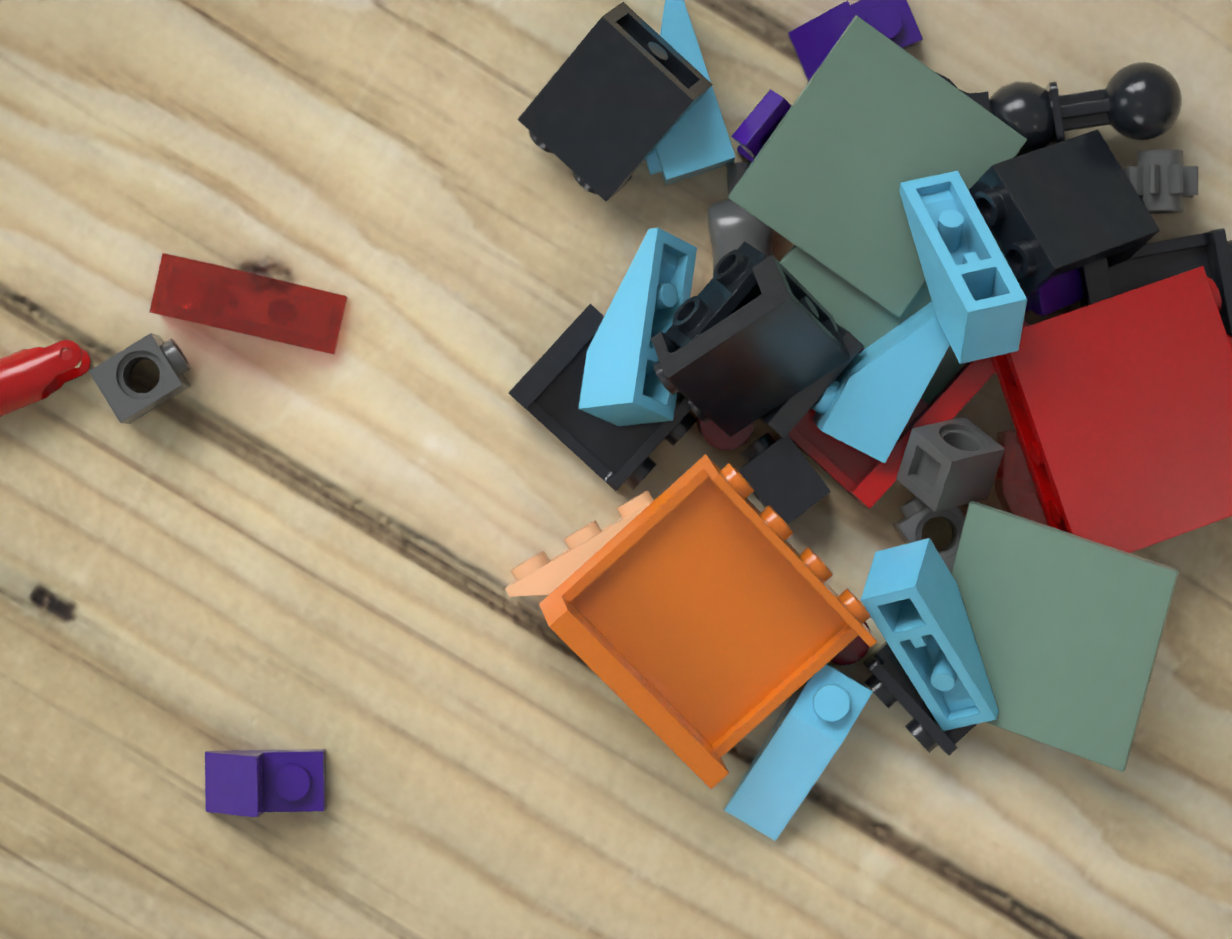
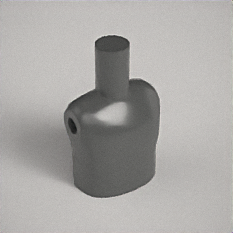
[708,162,775,271]

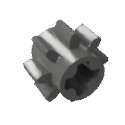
[1123,149,1198,214]

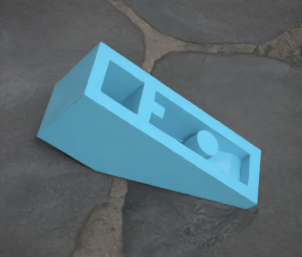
[645,0,736,186]
[899,171,1027,364]
[578,227,697,426]
[811,301,950,463]
[861,538,999,731]
[724,663,873,841]

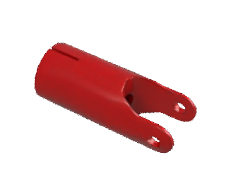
[0,340,91,417]

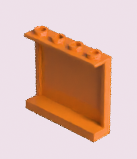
[539,454,877,789]

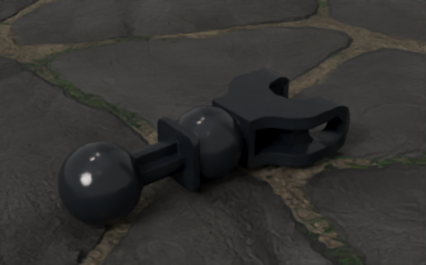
[935,62,1182,157]

